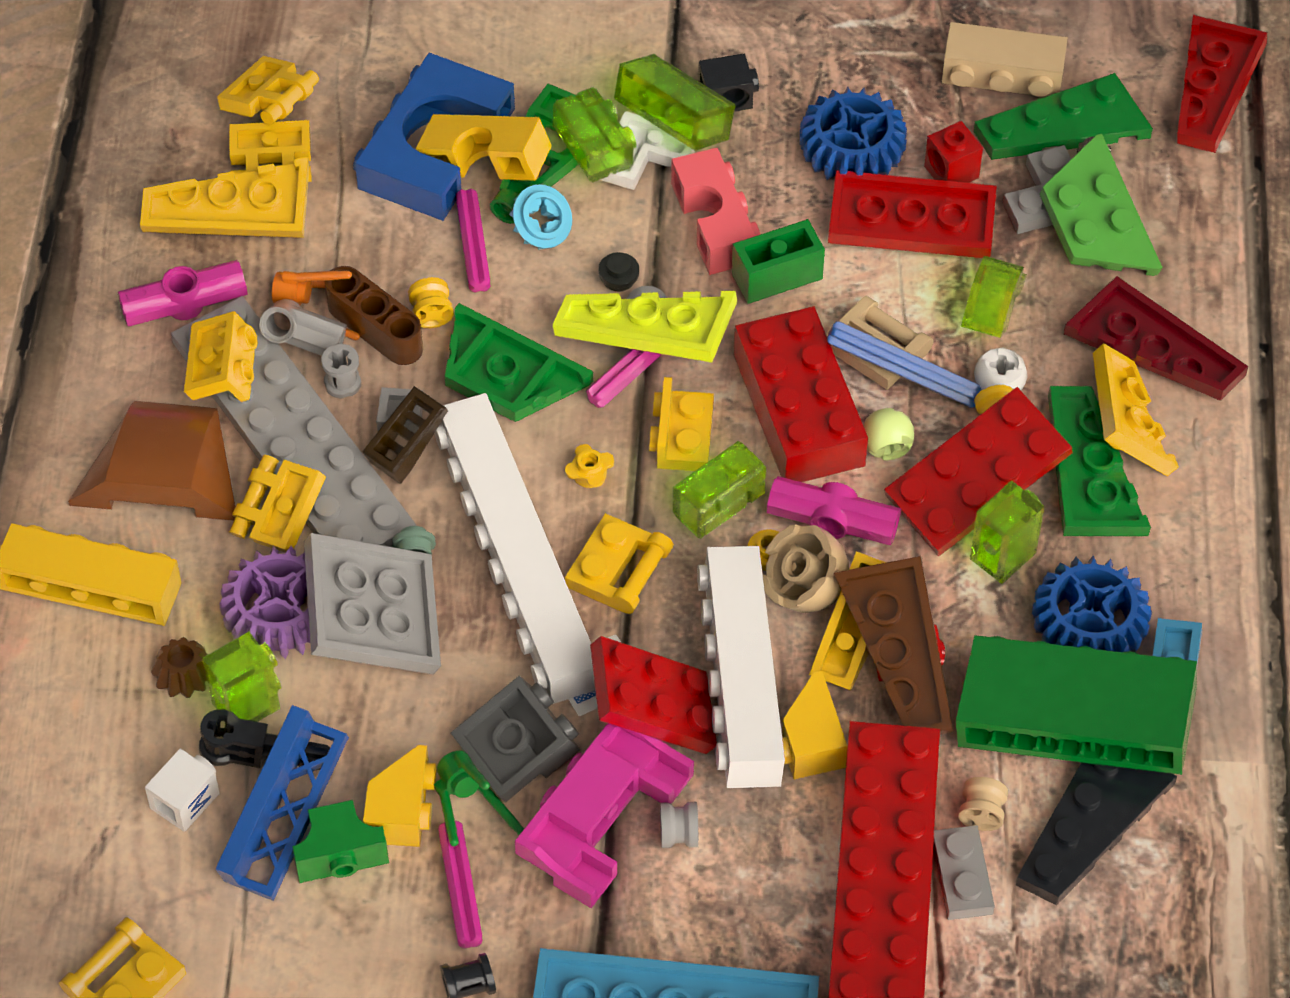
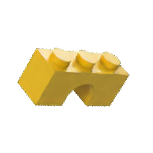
[416,114,552,181]

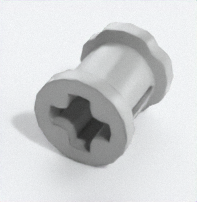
[321,344,362,399]

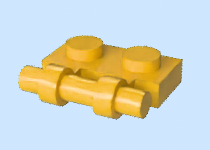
[217,56,319,125]
[229,120,312,182]
[229,454,326,553]

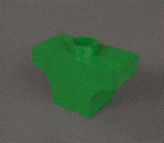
[292,800,389,883]

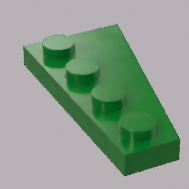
[973,73,1153,160]
[1048,386,1151,536]

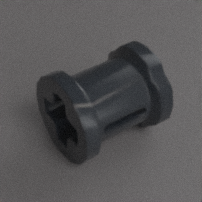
[440,953,496,998]

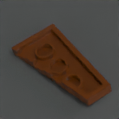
[834,556,954,734]

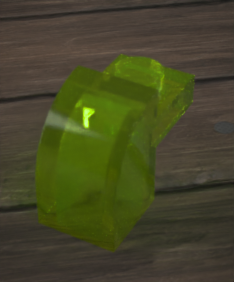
[961,256,1027,338]

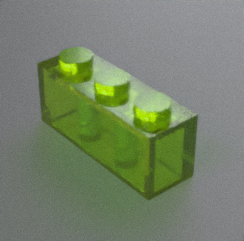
[614,54,735,151]

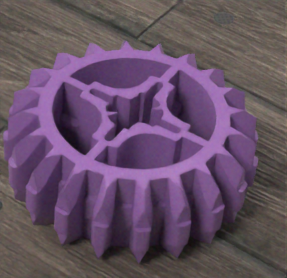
[220,545,310,659]

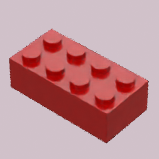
[734,306,868,482]

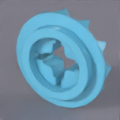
[509,184,572,250]

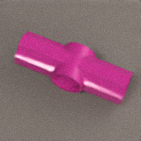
[118,260,248,327]
[767,476,901,546]

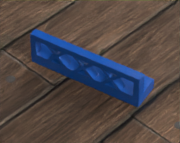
[216,705,349,901]

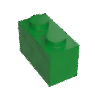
[732,219,825,304]

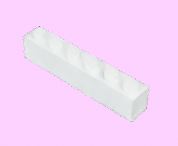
[697,546,785,788]

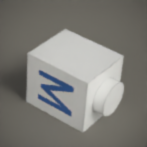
[145,748,220,832]

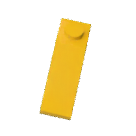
[809,551,887,691]

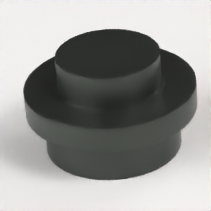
[599,252,639,291]

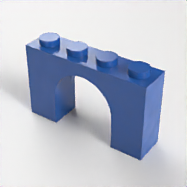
[353,52,515,221]

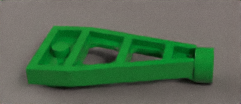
[490,83,617,224]

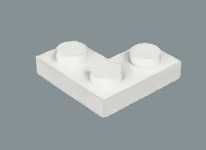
[597,111,700,190]

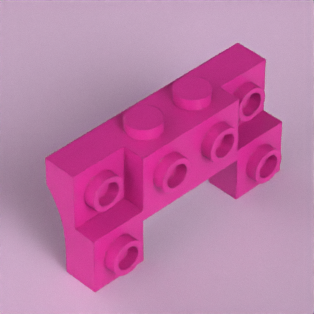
[515,723,694,908]

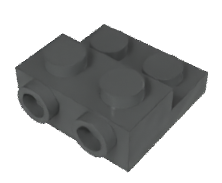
[451,675,581,802]

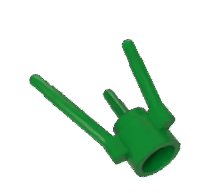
[434,750,524,847]

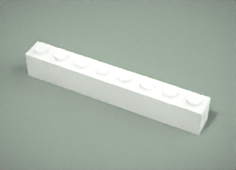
[434,393,595,704]

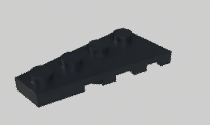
[1016,762,1177,905]

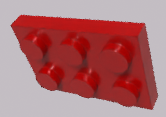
[590,636,717,754]

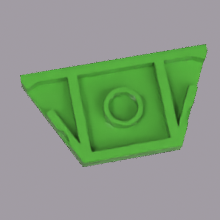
[1040,134,1163,276]

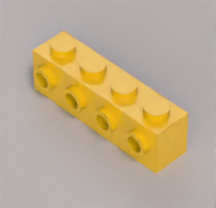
[0,523,182,626]

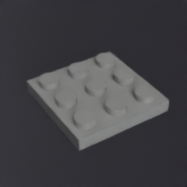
[304,533,441,675]

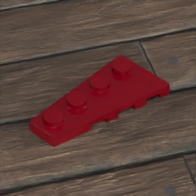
[1064,276,1248,401]

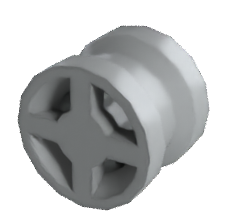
[660,802,698,848]

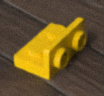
[184,311,258,402]
[649,377,714,472]

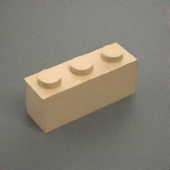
[942,22,1068,97]

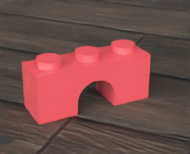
[671,147,760,275]

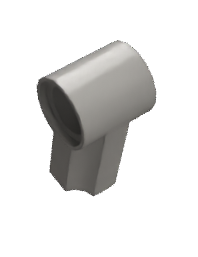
[259,299,347,356]

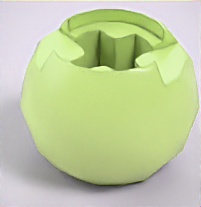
[863,408,914,461]

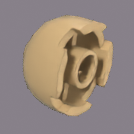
[763,524,849,613]

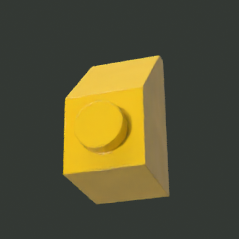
[782,670,848,780]

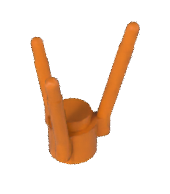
[272,271,360,341]

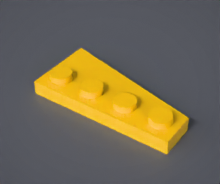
[140,157,310,238]

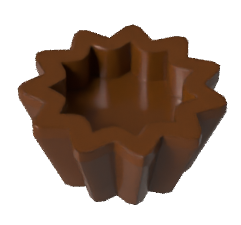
[151,637,215,698]

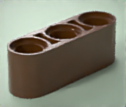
[325,266,423,365]

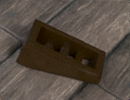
[362,386,448,484]

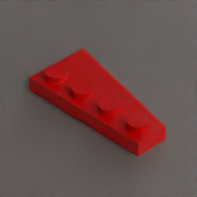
[1177,15,1268,153]

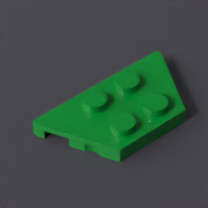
[445,303,593,422]

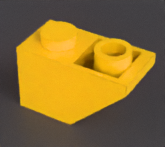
[363,745,437,847]

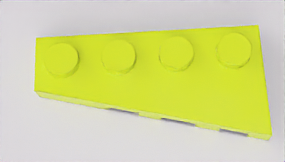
[552,291,737,363]

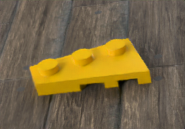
[1092,343,1179,476]

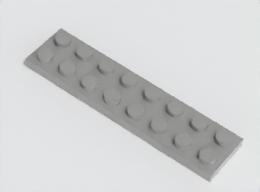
[171,296,416,547]

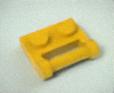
[565,513,674,614]
[59,917,186,998]

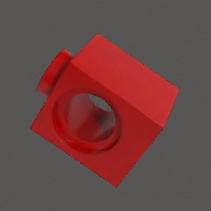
[924,121,983,183]

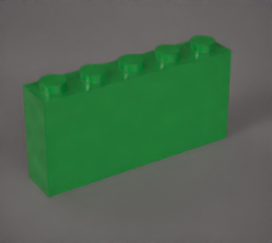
[956,635,1197,775]

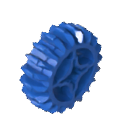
[799,87,907,180]
[1032,555,1152,653]

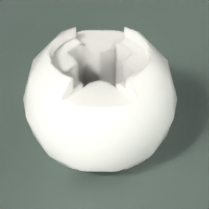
[974,347,1027,390]

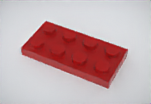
[828,170,997,259]
[884,387,1072,557]

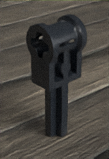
[199,709,330,771]

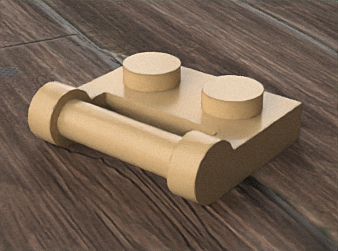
[826,296,934,390]

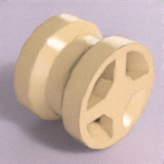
[958,777,1008,831]

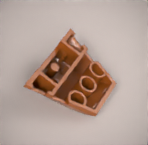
[68,401,236,521]

